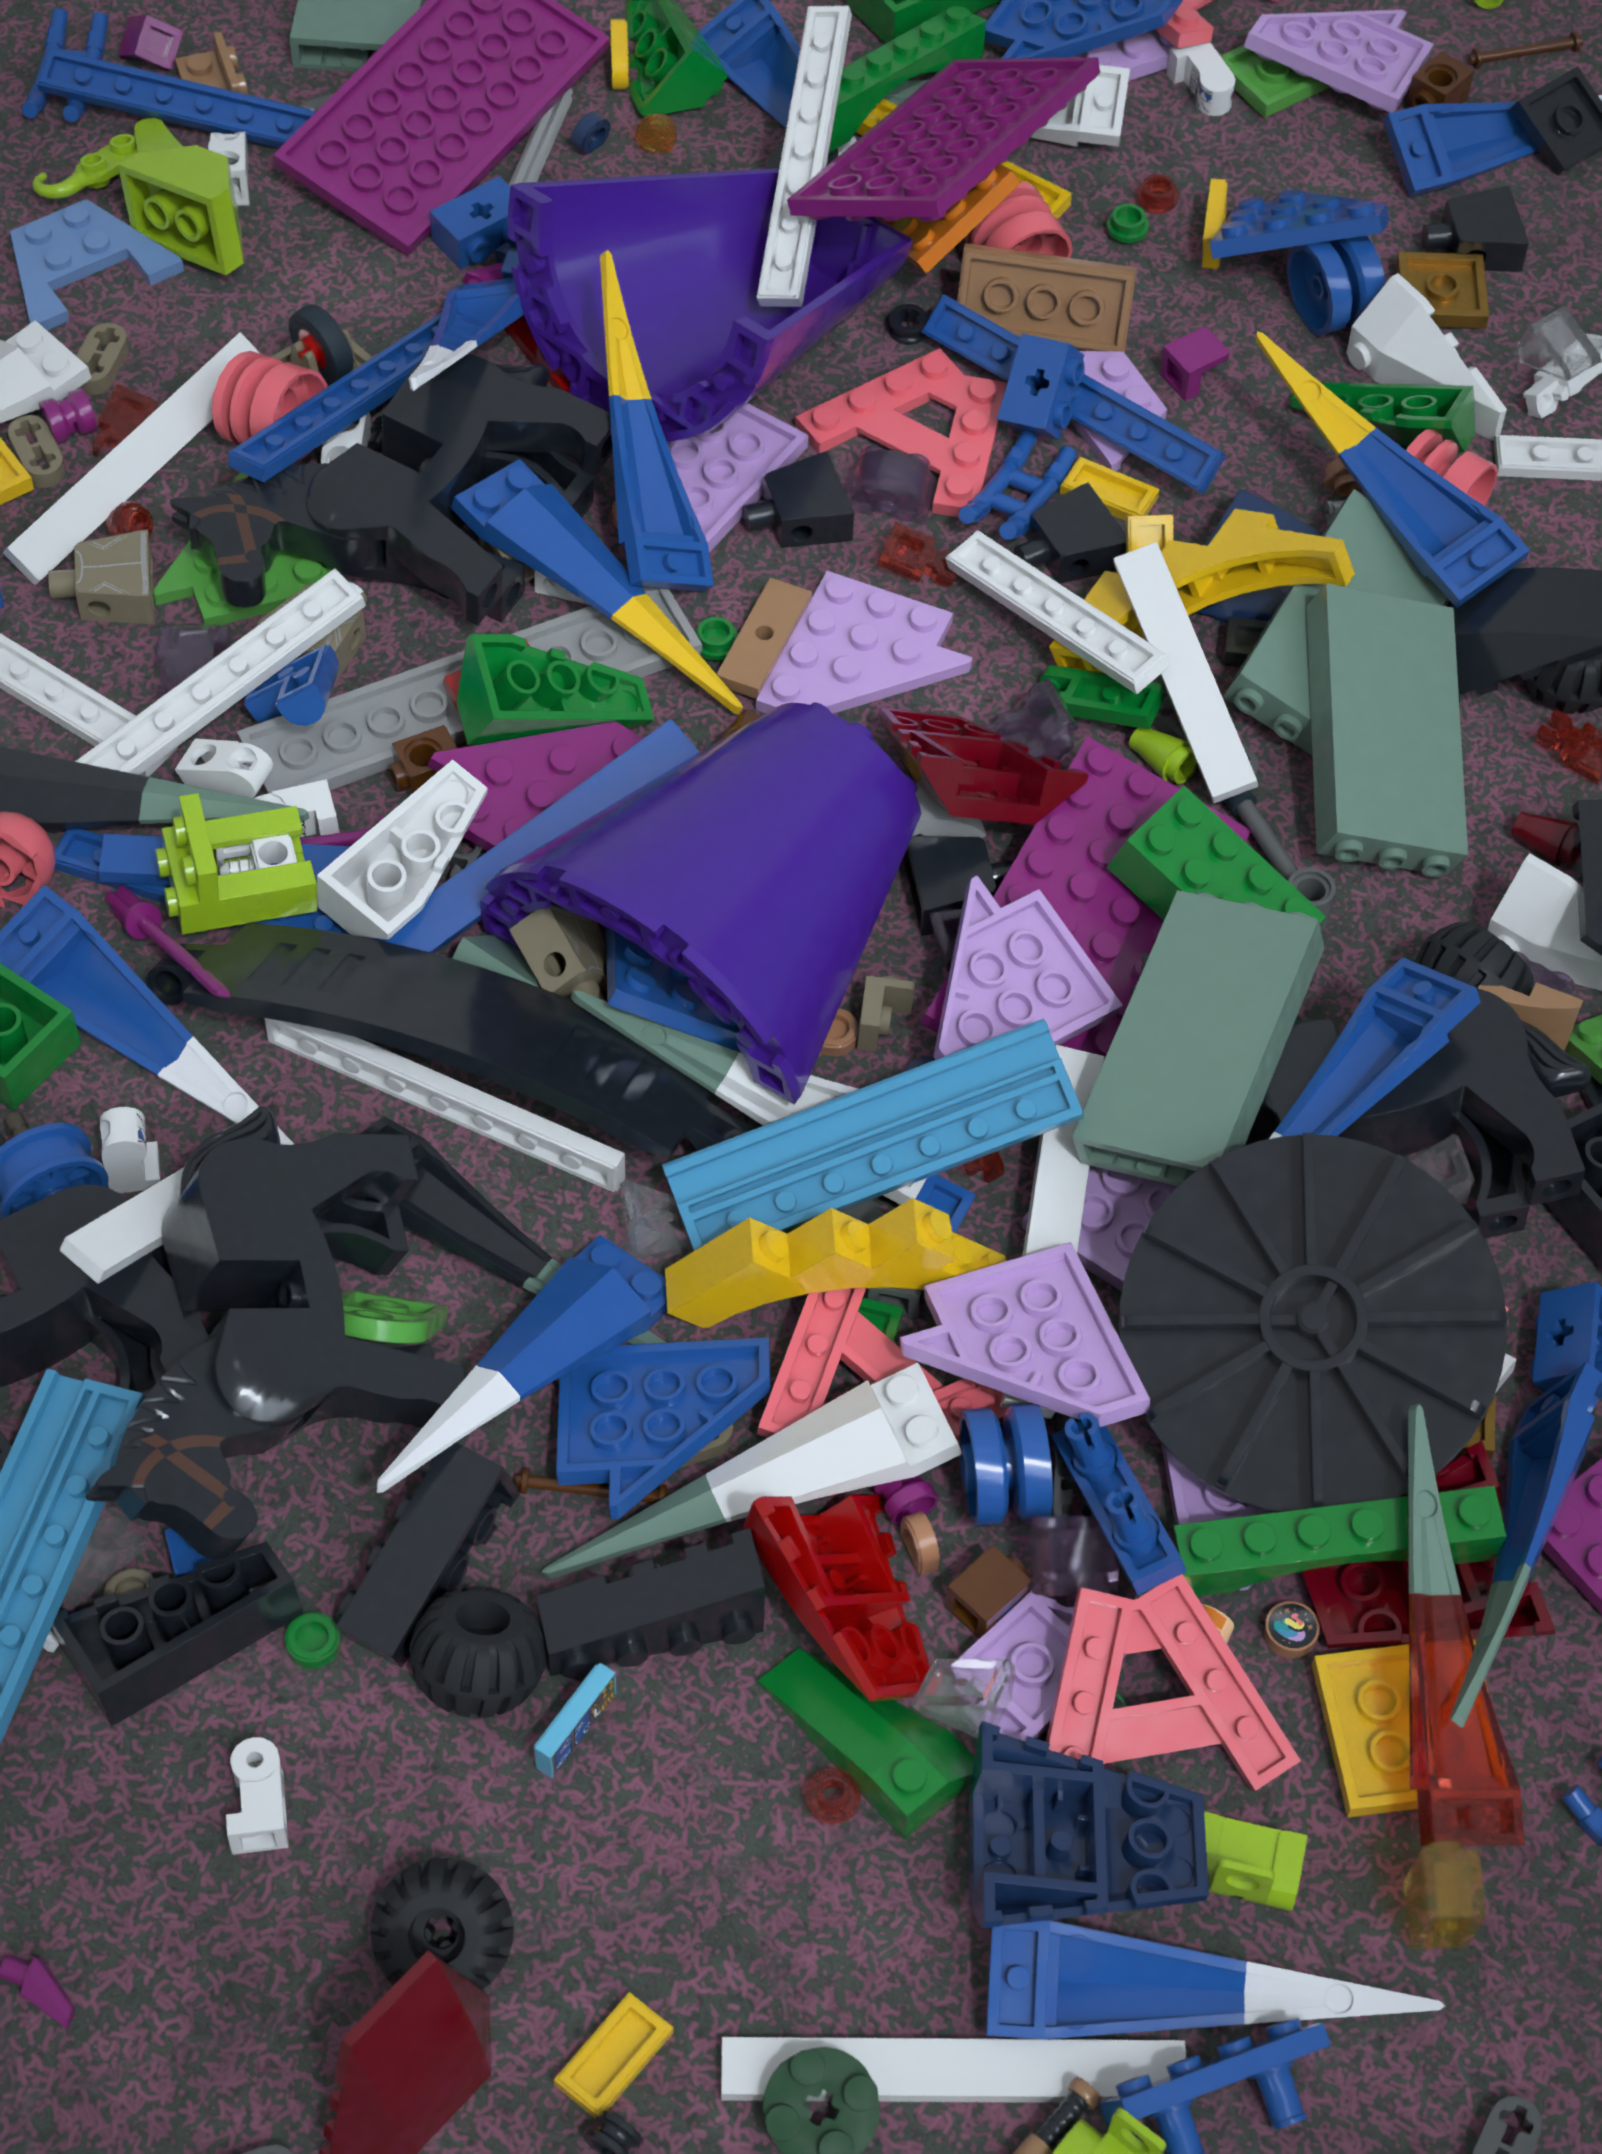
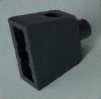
[1422,186,1529,272]
[742,451,854,548]
[1014,482,1126,584]
[904,836,1015,936]

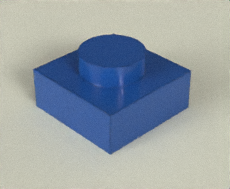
[916,1174,976,1233]

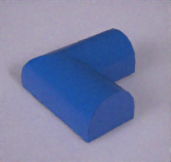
[244,644,339,726]

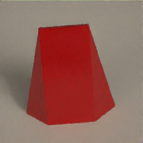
[743,1495,937,1702]

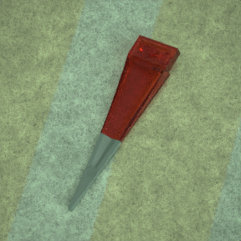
[1408,1404,1525,1847]

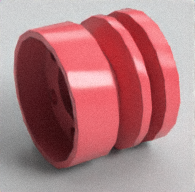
[963,181,1073,258]
[212,351,328,460]
[1406,429,1498,506]

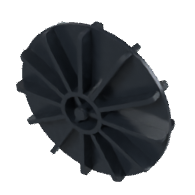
[1119,1133,1507,1513]

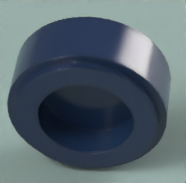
[570,111,610,155]

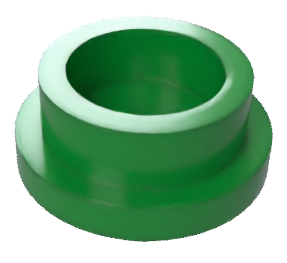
[1106,204,1149,243]
[695,617,738,661]

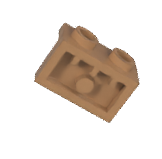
[175,31,248,95]

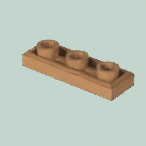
[717,578,812,699]

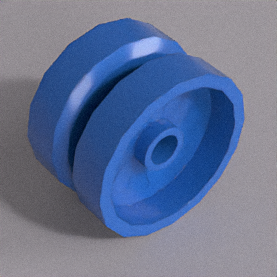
[1287,235,1385,336]
[959,1403,1053,1527]

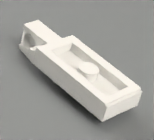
[1523,334,1602,418]

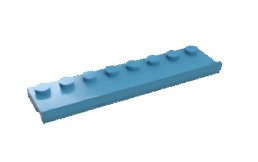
[662,1019,1084,1251]
[0,1368,146,1745]

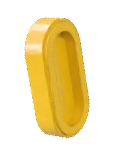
[611,19,629,90]

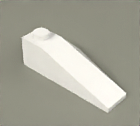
[1346,273,1507,441]
[317,760,488,940]
[1488,854,1602,991]

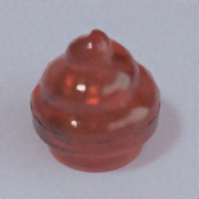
[106,502,153,538]

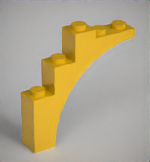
[1049,509,1355,674]
[665,1198,1007,1328]

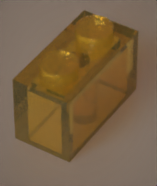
[1403,1841,1486,1949]

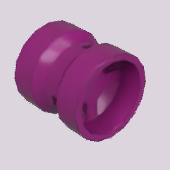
[39,388,97,444]
[872,1474,939,1526]

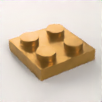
[1396,252,1489,329]

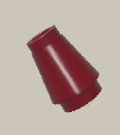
[1511,811,1581,866]

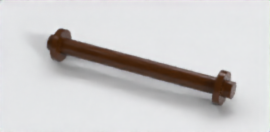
[1468,31,1583,69]
[515,1467,673,1503]

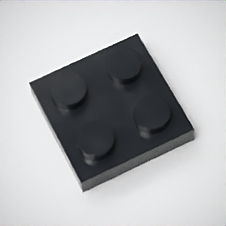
[1511,66,1602,176]

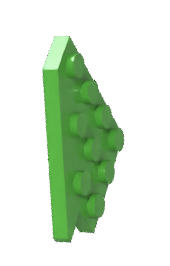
[153,465,331,629]

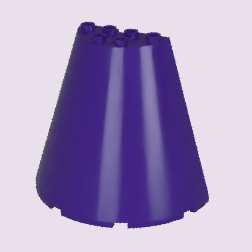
[508,168,913,441]
[480,702,922,1104]

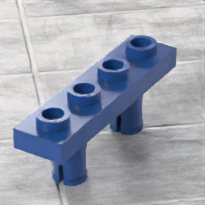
[1051,1413,1187,1596]
[1099,2017,1331,2154]

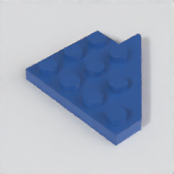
[984,0,1183,59]
[1210,190,1389,259]
[606,927,742,1053]
[556,1337,771,1519]

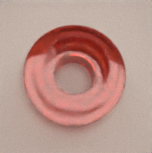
[1137,174,1179,213]
[805,1768,861,1824]

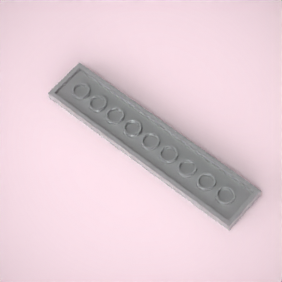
[237,587,702,794]

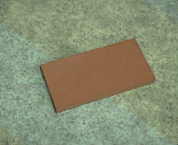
[957,243,1137,353]

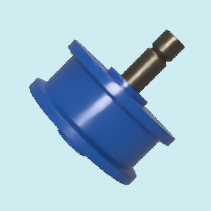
[0,1112,109,1219]

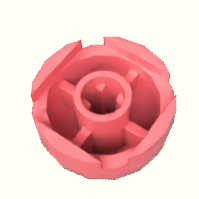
[0,811,56,909]

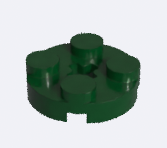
[763,2046,880,2154]

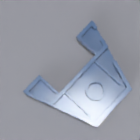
[10,199,184,330]

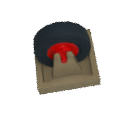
[272,304,373,386]

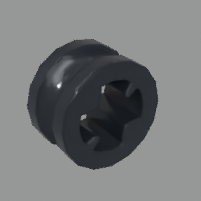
[888,304,928,345]
[583,2110,643,2154]

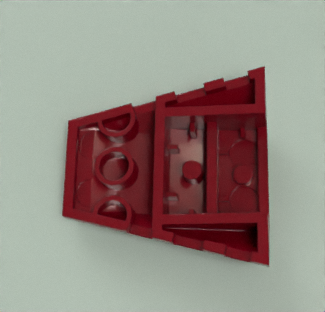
[878,707,1089,825]
[1301,1440,1556,1648]
[319,1950,491,2154]

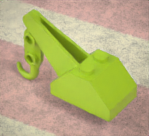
[32,118,244,275]

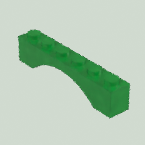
[828,5,987,153]
[1170,1486,1506,1597]

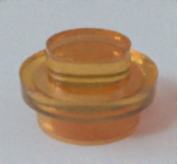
[636,113,677,155]

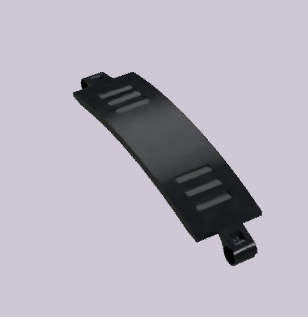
[146,923,752,1159]

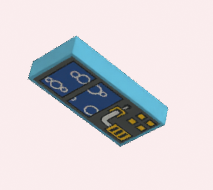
[534,1663,617,1778]

